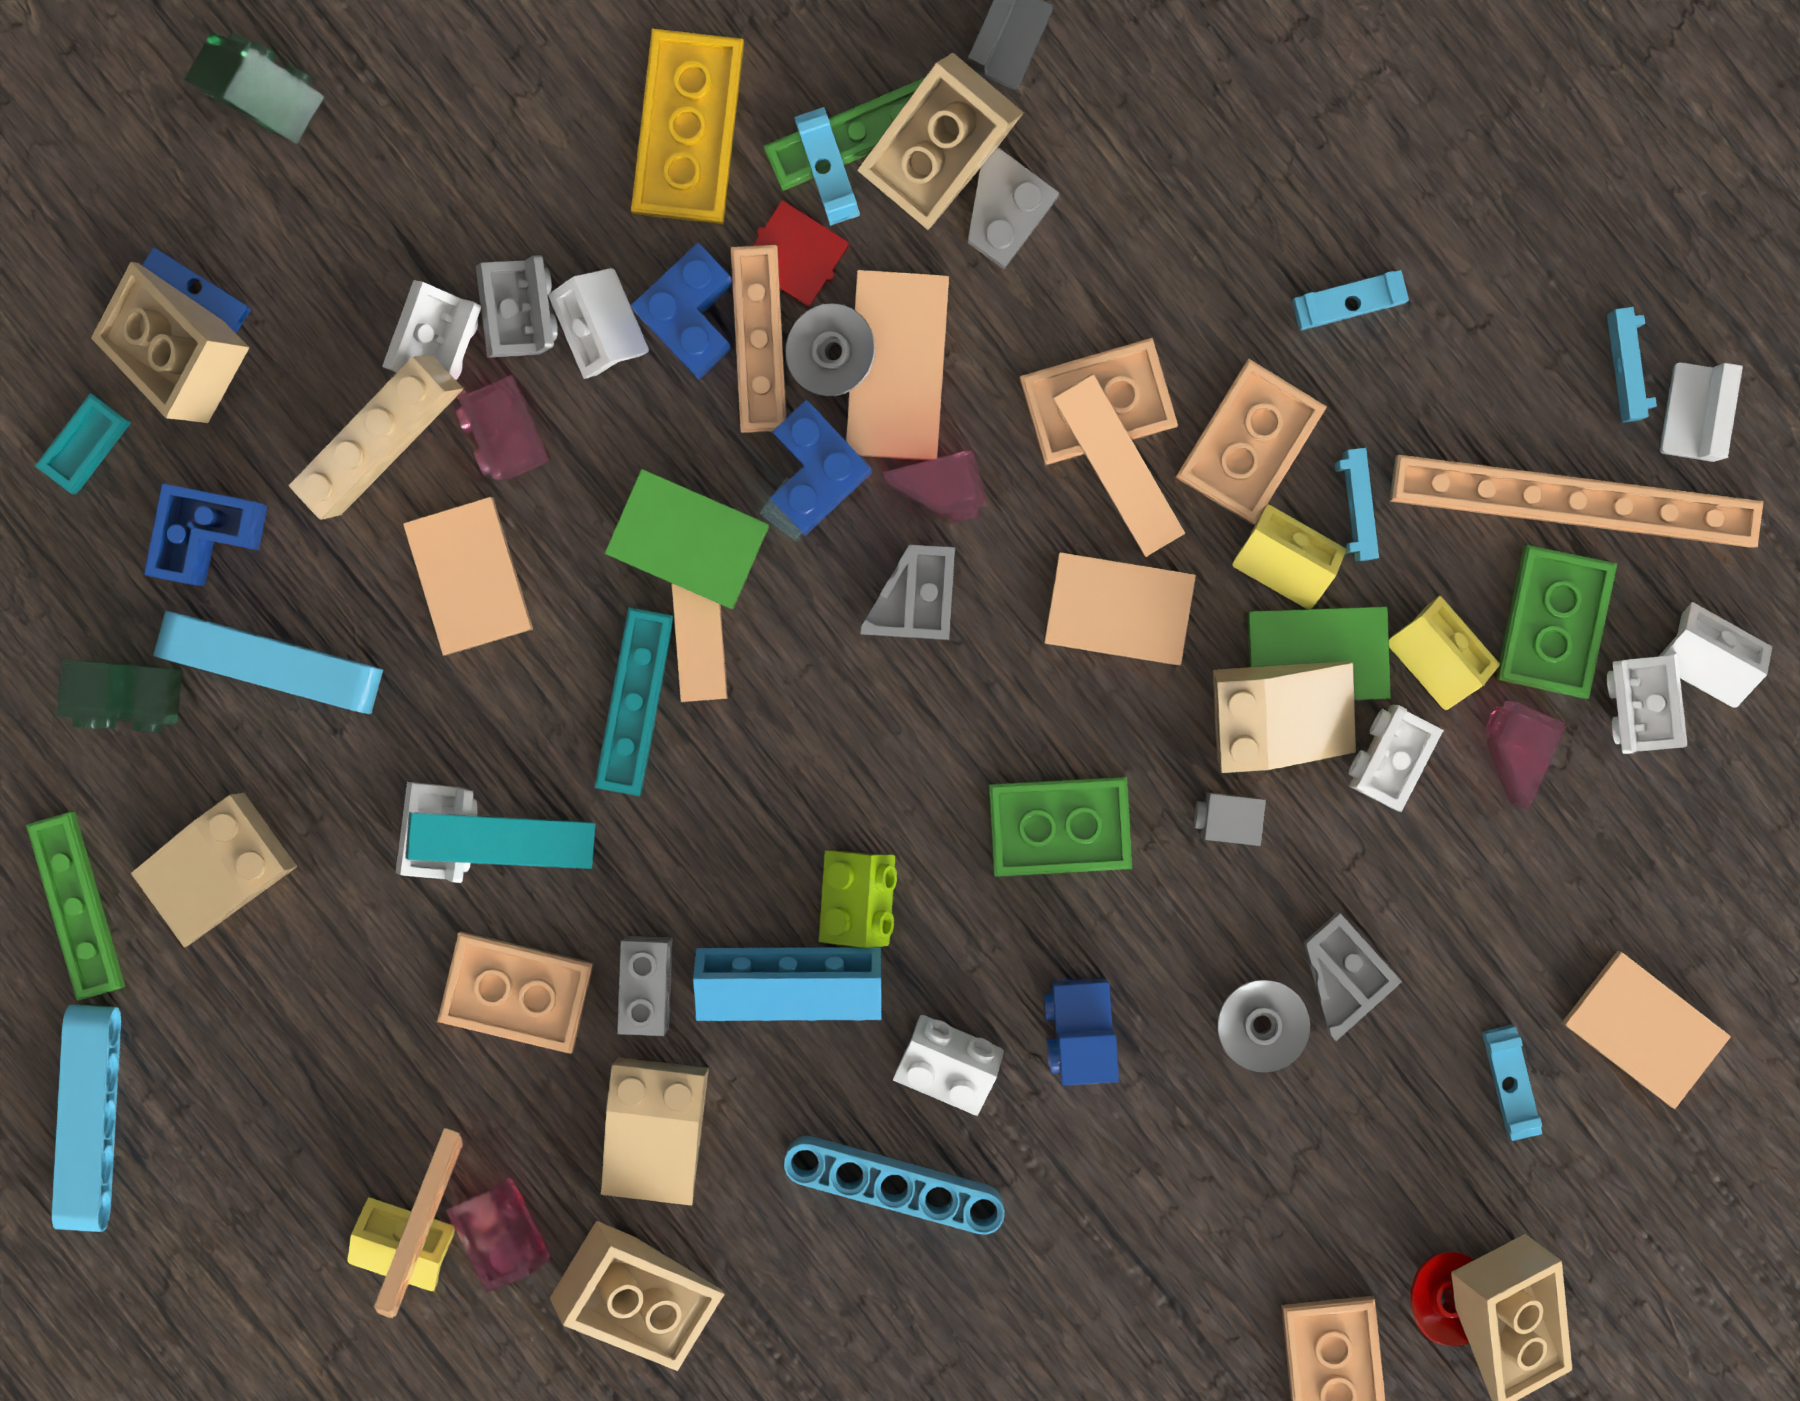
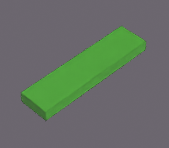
[764,77,926,191]
[26,811,126,1001]

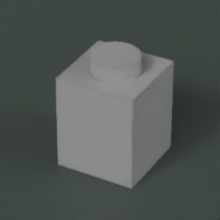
[1194,792,1266,846]

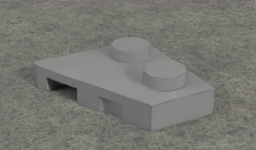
[968,147,1059,270]
[861,545,955,640]
[1303,912,1402,1041]

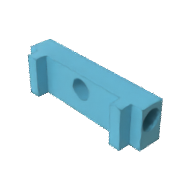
[794,107,860,226]
[1292,270,1409,331]
[1607,307,1657,423]
[1334,448,1379,562]
[1482,1024,1543,1141]

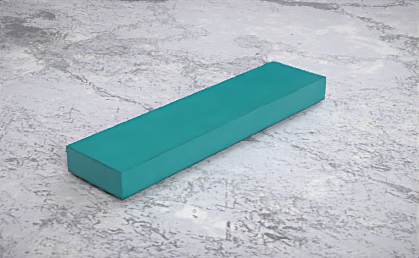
[594,607,674,796]
[405,812,596,869]

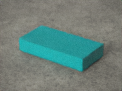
[35,393,131,495]

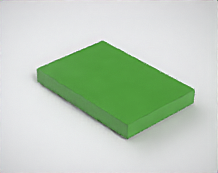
[605,469,770,610]
[1495,545,1617,699]
[1247,607,1391,700]
[989,777,1132,877]

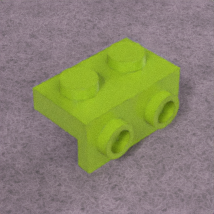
[819,850,897,948]

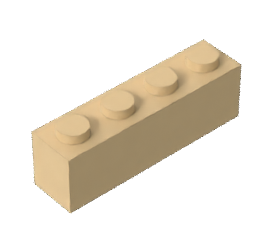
[289,355,464,520]

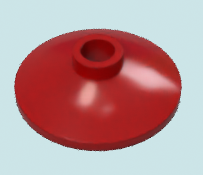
[1410,1252,1474,1347]

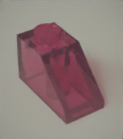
[883,449,987,523]
[1486,701,1567,809]

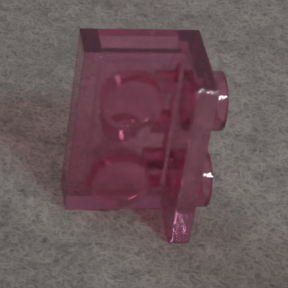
[455,375,550,483]
[446,1178,550,1293]

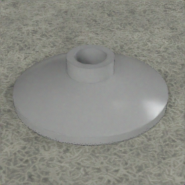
[786,303,875,396]
[1217,980,1310,1072]

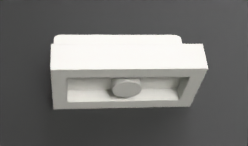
[548,268,649,379]
[1660,362,1743,462]
[1659,602,1772,707]

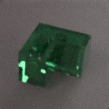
[184,32,325,144]
[56,660,182,733]

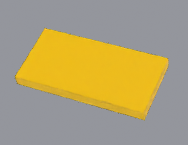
[631,28,744,224]

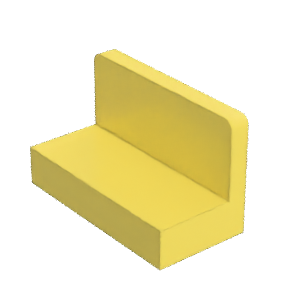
[1232,504,1347,610]
[1389,596,1501,710]
[348,1197,455,1291]

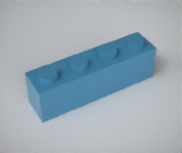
[693,947,882,1021]

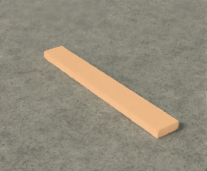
[1390,455,1764,548]

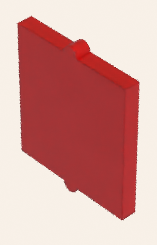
[753,200,850,308]

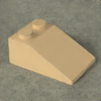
[857,53,1024,230]
[91,262,250,423]
[1213,661,1356,773]
[131,793,297,948]
[601,1057,709,1206]
[550,1221,724,1371]
[1451,1234,1572,1401]

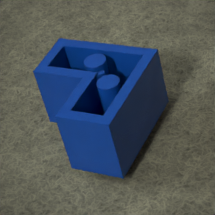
[631,242,733,381]
[771,399,872,536]
[144,483,268,586]
[1044,977,1119,1086]

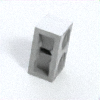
[617,936,672,1036]

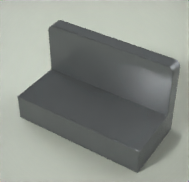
[967,0,1053,90]

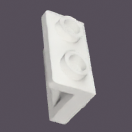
[382,280,481,380]
[1607,654,1687,754]
[1348,705,1443,812]
[395,782,477,883]
[893,1015,1004,1116]

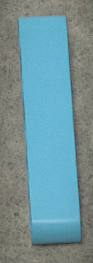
[153,611,383,714]
[52,1004,121,1232]
[784,1136,1005,1235]

